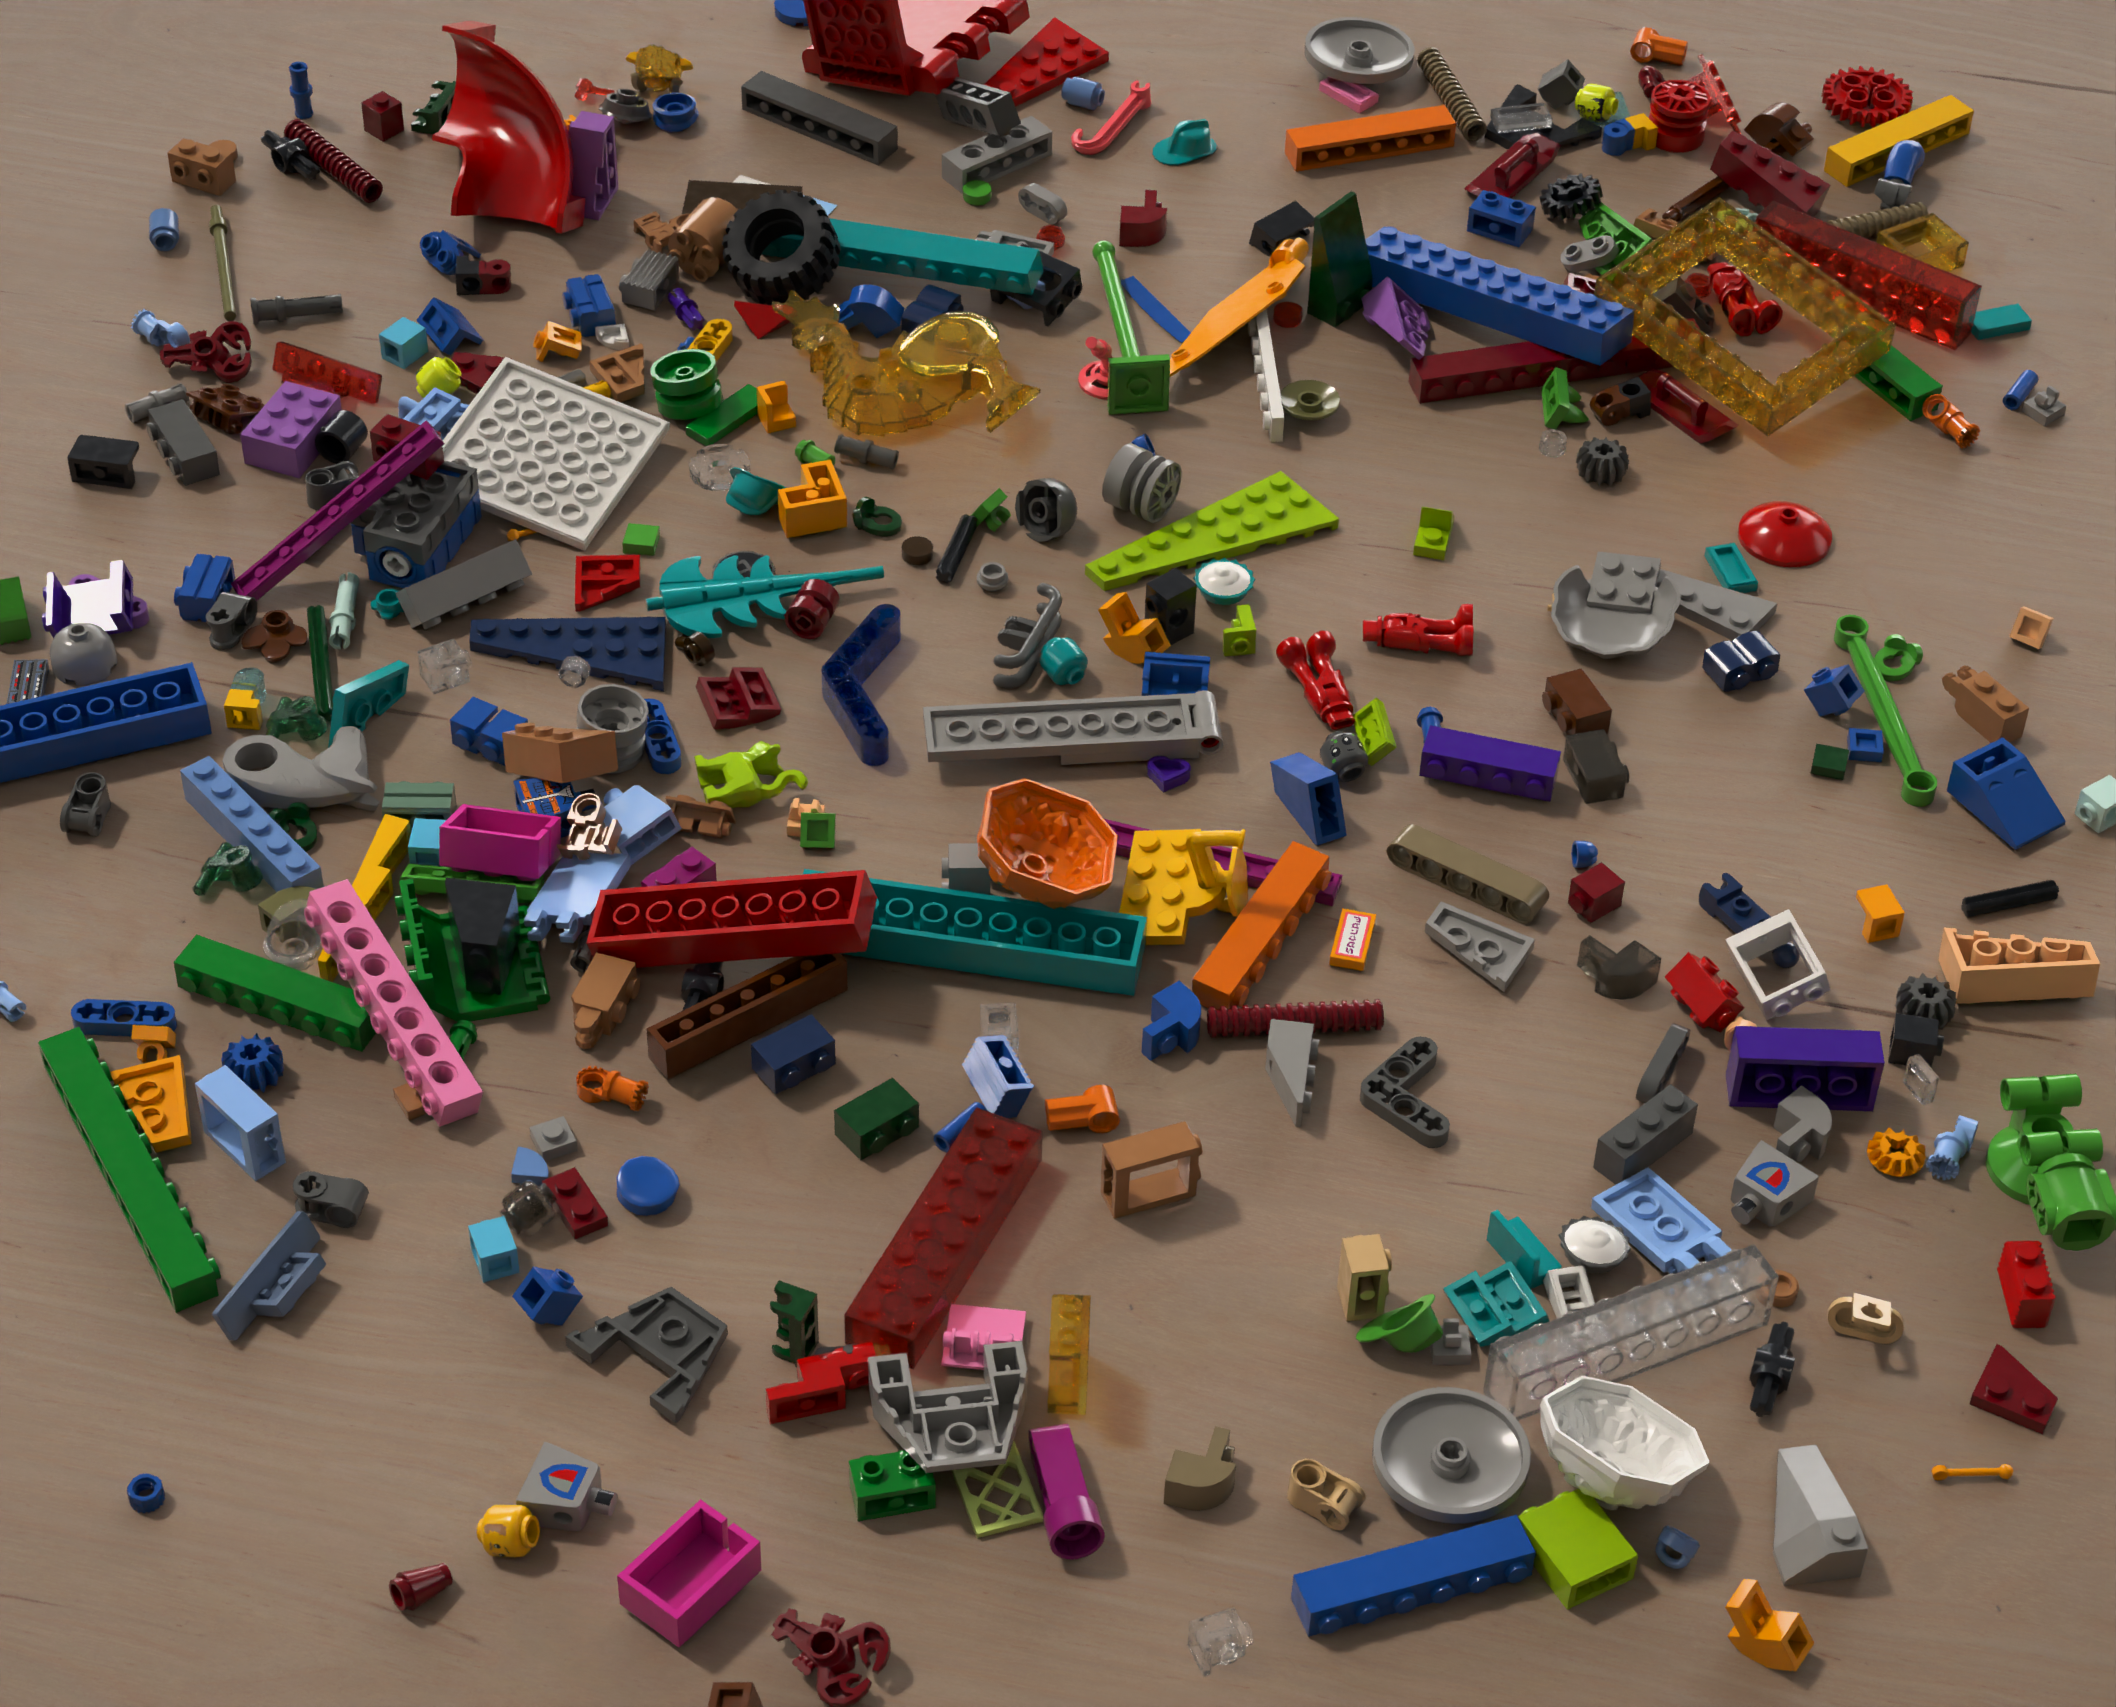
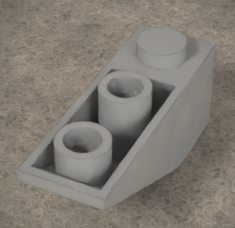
[1265,1019,1319,1127]

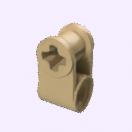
[1287,1459,1366,1530]

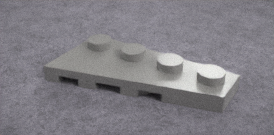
[1657,569,1777,641]

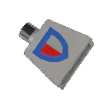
[1730,1140,1819,1227]
[516,1442,617,1532]

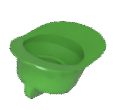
[1356,1294,1443,1353]

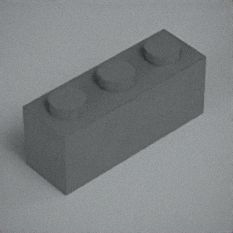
[146,399,220,486]
[1593,1084,1698,1185]

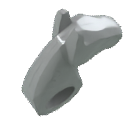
[222,726,380,811]

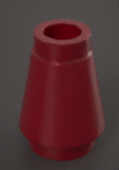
[389,1563,453,1611]

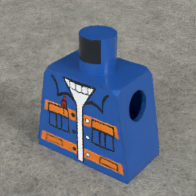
[513,778,597,838]

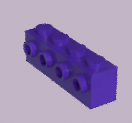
[1419,725,1561,802]

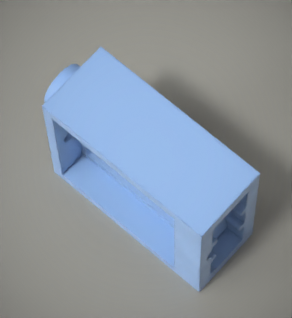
[195,1065,286,1181]

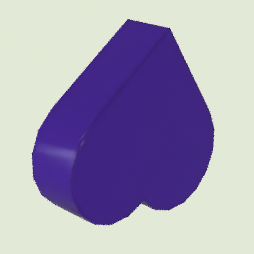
[1147,756,1191,793]

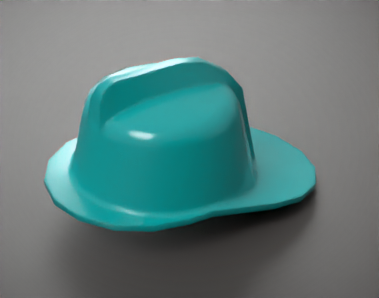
[1152,119,1217,165]
[726,467,786,515]

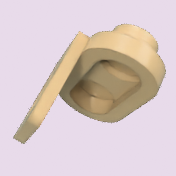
[1828,1293,1904,1344]

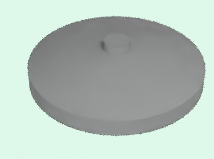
[1304,17,1415,84]
[1372,1387,1531,1524]

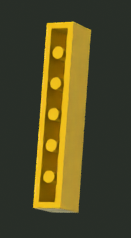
[1824,95,1974,187]

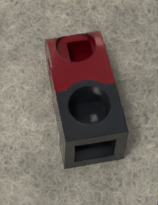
[455,256,511,295]

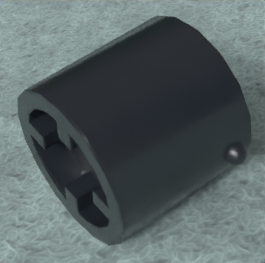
[315,410,368,464]

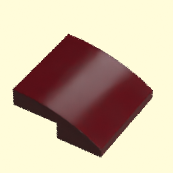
[696,667,782,729]

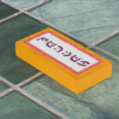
[1329,908,1376,971]

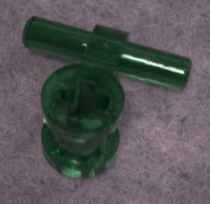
[266,696,328,741]
[192,842,263,896]

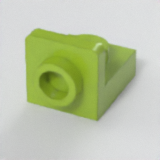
[1223,604,1256,657]

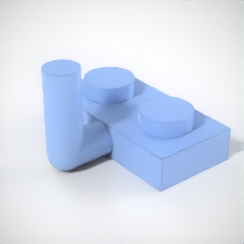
[398,387,461,431]

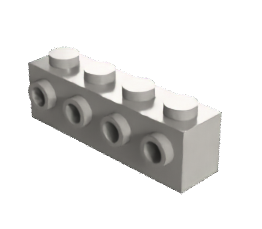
[395,539,532,630]

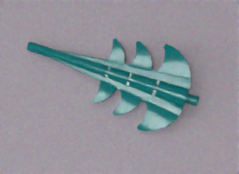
[646,555,884,638]

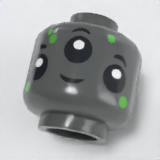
[1320,731,1368,782]

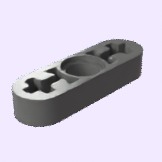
[1636,1023,1691,1103]

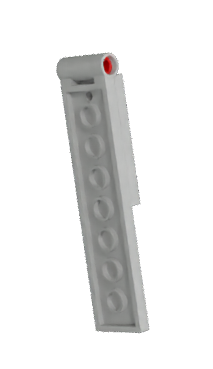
[923,690,1224,765]

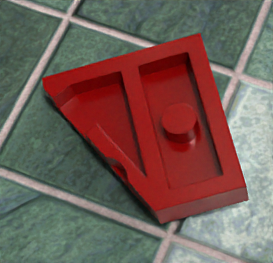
[575,555,640,612]

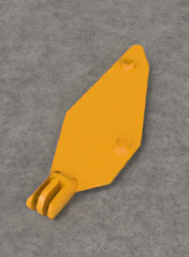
[1170,238,1309,377]

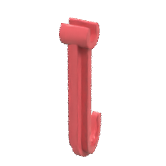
[1071,80,1151,155]

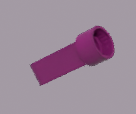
[1028,1423,1105,1559]

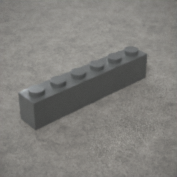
[741,71,898,165]

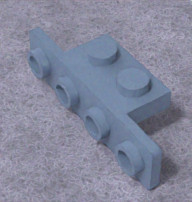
[212,1211,326,1340]

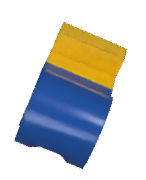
[1602,113,1658,156]

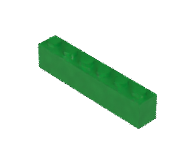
[173,934,376,1052]

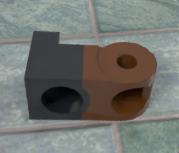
[1589,376,1651,426]

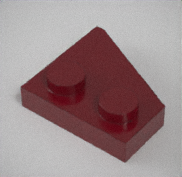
[451,352,513,394]
[1970,1344,2058,1434]

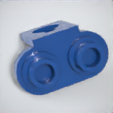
[420,230,481,275]

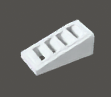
[1543,1265,1604,1342]

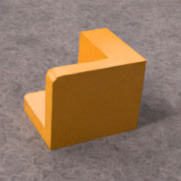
[756,381,796,433]
[1856,884,1905,943]

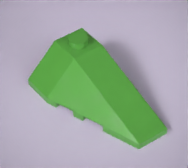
[1578,202,1670,284]

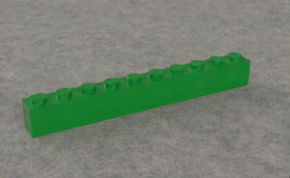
[38,1027,221,1313]

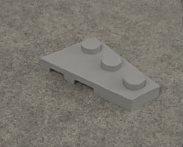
[1425,902,1535,992]

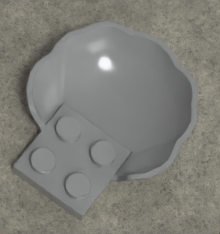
[1551,552,1681,659]

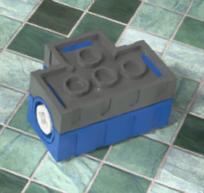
[351,461,482,588]

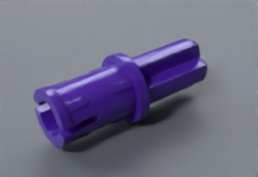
[668,288,705,331]

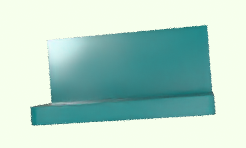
[1487,1210,1562,1289]

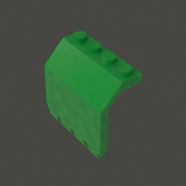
[394,879,551,1022]

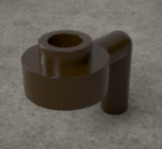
[675,631,715,666]

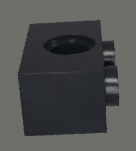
[1145,568,1197,645]

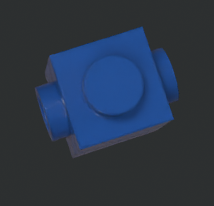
[1804,664,1865,717]
[512,1267,583,1326]

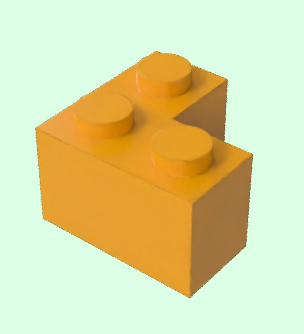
[778,460,847,538]

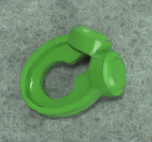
[1874,634,1923,681]

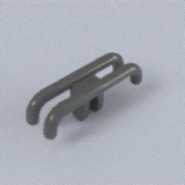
[993,583,1062,688]

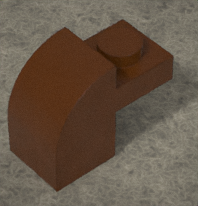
[1744,103,1814,157]

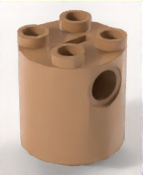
[667,197,738,282]

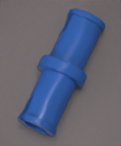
[289,62,313,119]

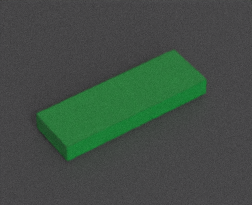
[686,384,758,447]

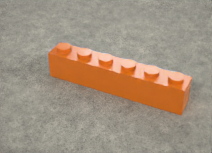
[1285,105,1456,172]
[1192,841,1332,1010]

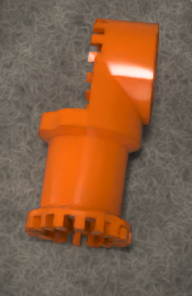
[1922,394,1980,449]
[576,1066,649,1111]

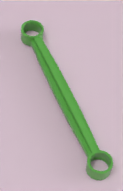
[1834,615,1937,807]

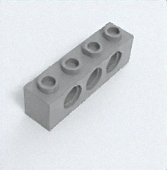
[942,116,1052,194]

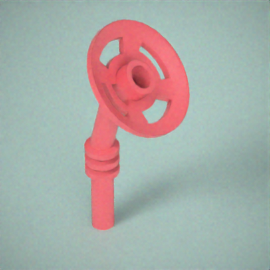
[1078,337,1113,400]

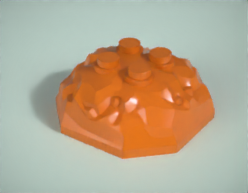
[977,778,1118,909]

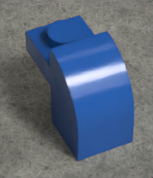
[832,284,905,338]
[1142,980,1201,1061]

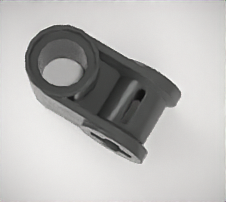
[305,461,359,510]
[205,592,257,650]
[60,772,111,837]
[293,1171,369,1228]

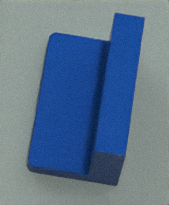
[416,297,484,356]

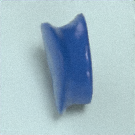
[652,92,699,132]
[616,1156,680,1216]

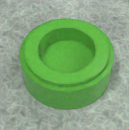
[963,180,991,205]

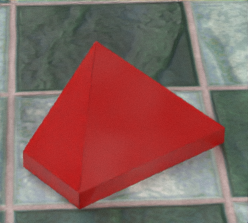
[734,300,798,339]

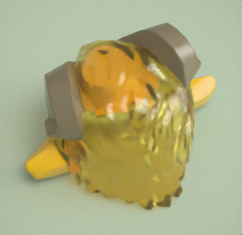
[626,44,693,93]

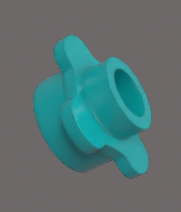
[370,589,404,620]

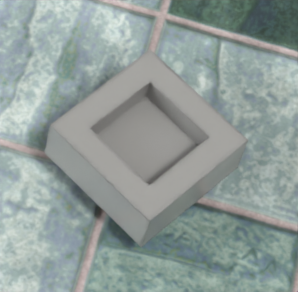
[529,1116,578,1161]

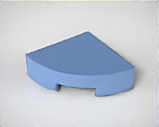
[511,1147,549,1185]

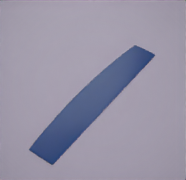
[1120,276,1191,342]

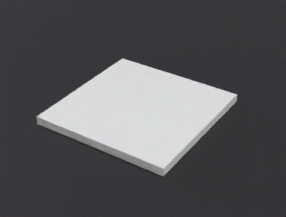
[443,357,670,551]

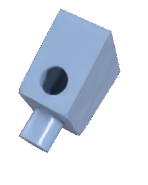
[603,785,682,865]

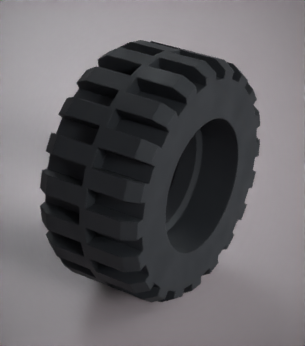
[722,190,841,307]

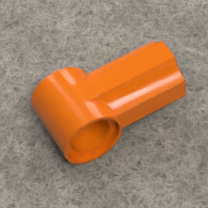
[1630,27,1688,66]
[1045,1085,1120,1133]

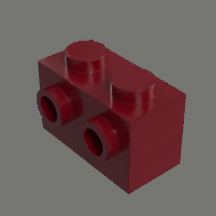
[370,414,444,480]

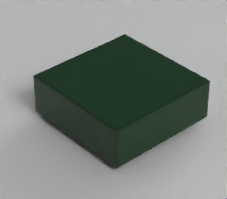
[1810,743,1849,780]

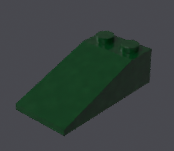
[1307,191,1373,327]

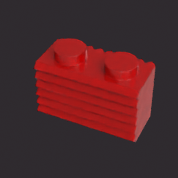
[1997,1241,2056,1328]

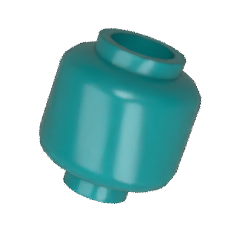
[1039,637,1088,685]

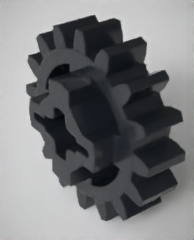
[1539,173,1603,220]

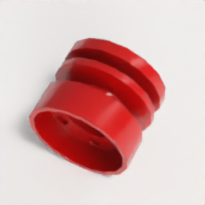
[1648,80,1711,153]

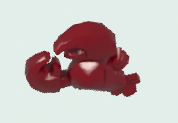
[160,321,252,383]
[771,1608,891,1707]

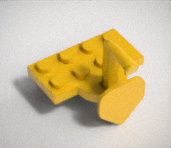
[1119,829,1248,945]

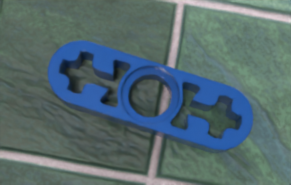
[644,698,681,774]
[71,999,177,1037]

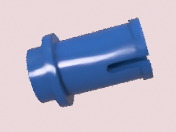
[1417,707,1443,743]

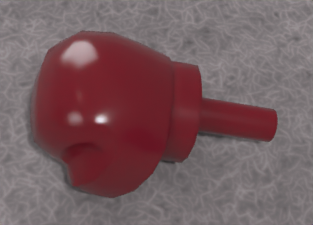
[1638,66,1666,99]

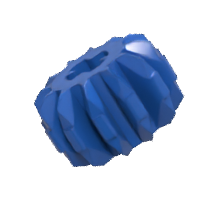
[221,1033,284,1093]

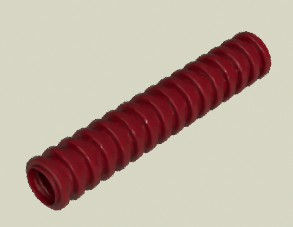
[284,119,383,203]
[1207,999,1384,1038]

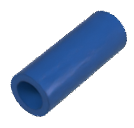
[2003,370,2038,410]
[933,1102,989,1152]

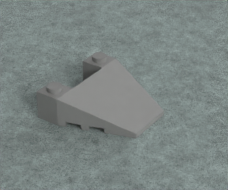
[868,1341,1027,1473]

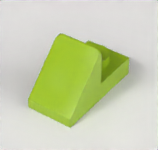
[1413,507,1455,560]

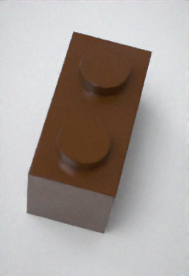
[1542,668,1612,743]

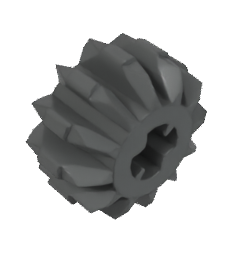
[1576,437,1629,486]
[1895,973,1957,1030]

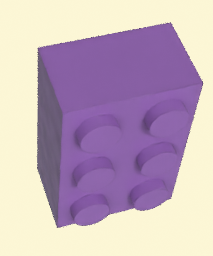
[240,381,342,478]

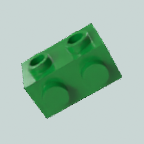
[849,1449,936,1522]

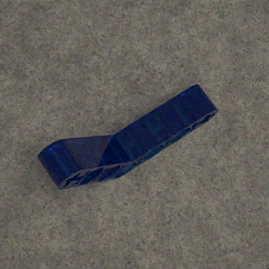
[821,604,901,766]

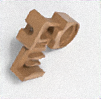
[634,211,690,254]
[557,793,622,860]

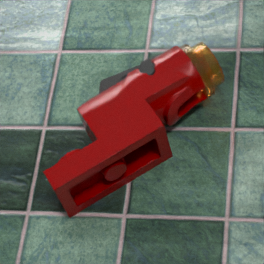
[766,1342,891,1424]

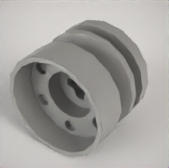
[1102,443,1182,523]
[576,684,649,773]

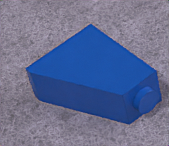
[1270,752,1347,846]

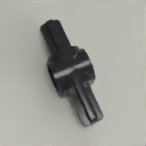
[261,130,320,180]
[681,962,724,1011]
[1749,1321,1795,1417]

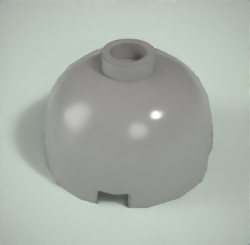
[50,622,118,686]

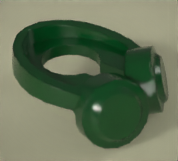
[852,497,902,537]
[269,802,317,852]

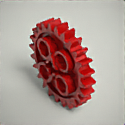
[1822,66,1913,128]

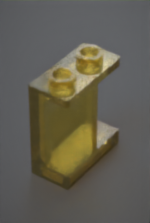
[1047,1294,1091,1415]

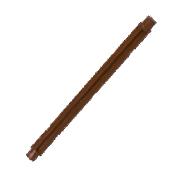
[1662,122,1812,222]

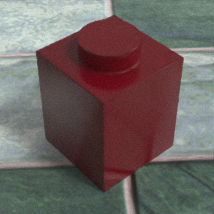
[361,91,404,142]
[1568,862,1625,923]

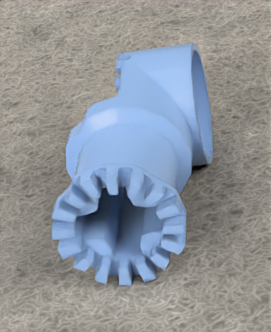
[131,309,190,348]
[1926,1115,1979,1181]

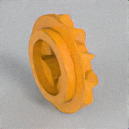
[1867,1127,1926,1177]

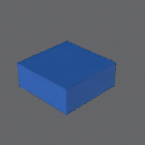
[1847,728,1884,762]

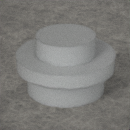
[977,562,1008,591]

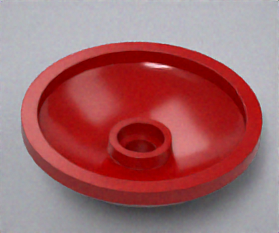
[1738,501,1832,567]

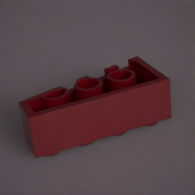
[1710,130,1830,232]

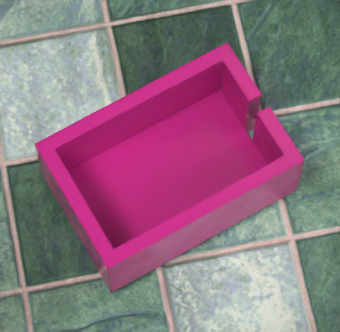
[439,804,561,881]
[617,1499,762,1648]

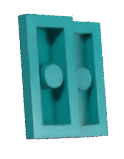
[1443,1261,1549,1347]

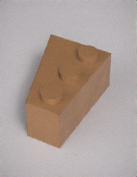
[502,723,619,783]

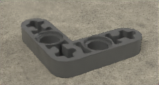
[1360,1036,1450,1148]

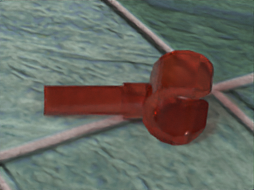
[574,78,615,100]

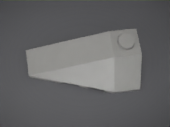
[1773,1445,1868,1586]

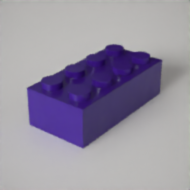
[1725,1026,1885,1112]

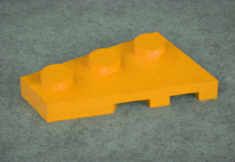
[110,1055,192,1153]

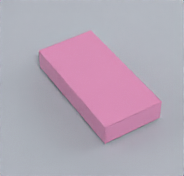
[1319,77,1379,113]

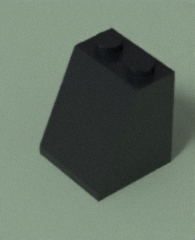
[445,878,521,995]

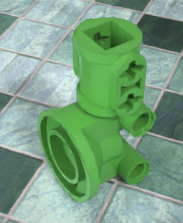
[1986,1074,2116,1251]

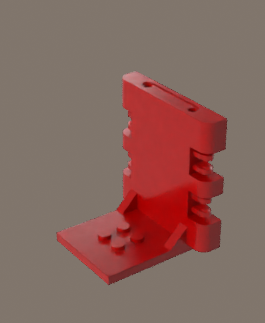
[802,0,1030,96]

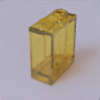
[1873,213,1969,286]

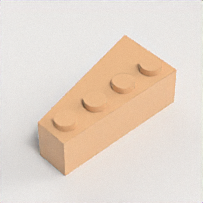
[1938,927,2100,1004]

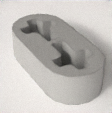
[1018,183,1067,224]

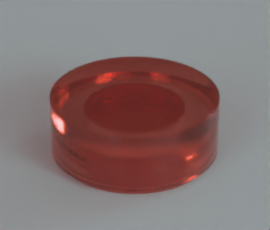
[1273,301,1303,328]

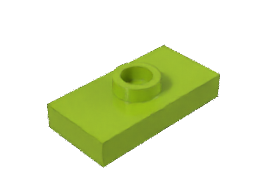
[1353,698,1397,766]

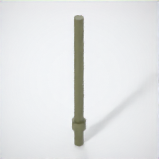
[209,205,236,321]

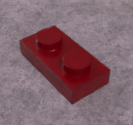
[542,1167,608,1240]

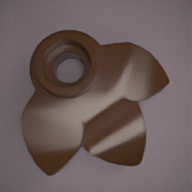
[241,610,308,662]

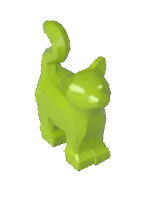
[694,741,808,808]

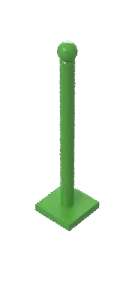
[1092,240,1170,415]

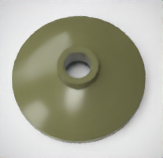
[1280,380,1340,420]

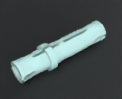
[329,572,360,649]

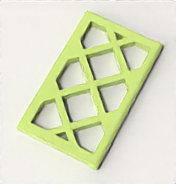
[951,1441,1044,1538]

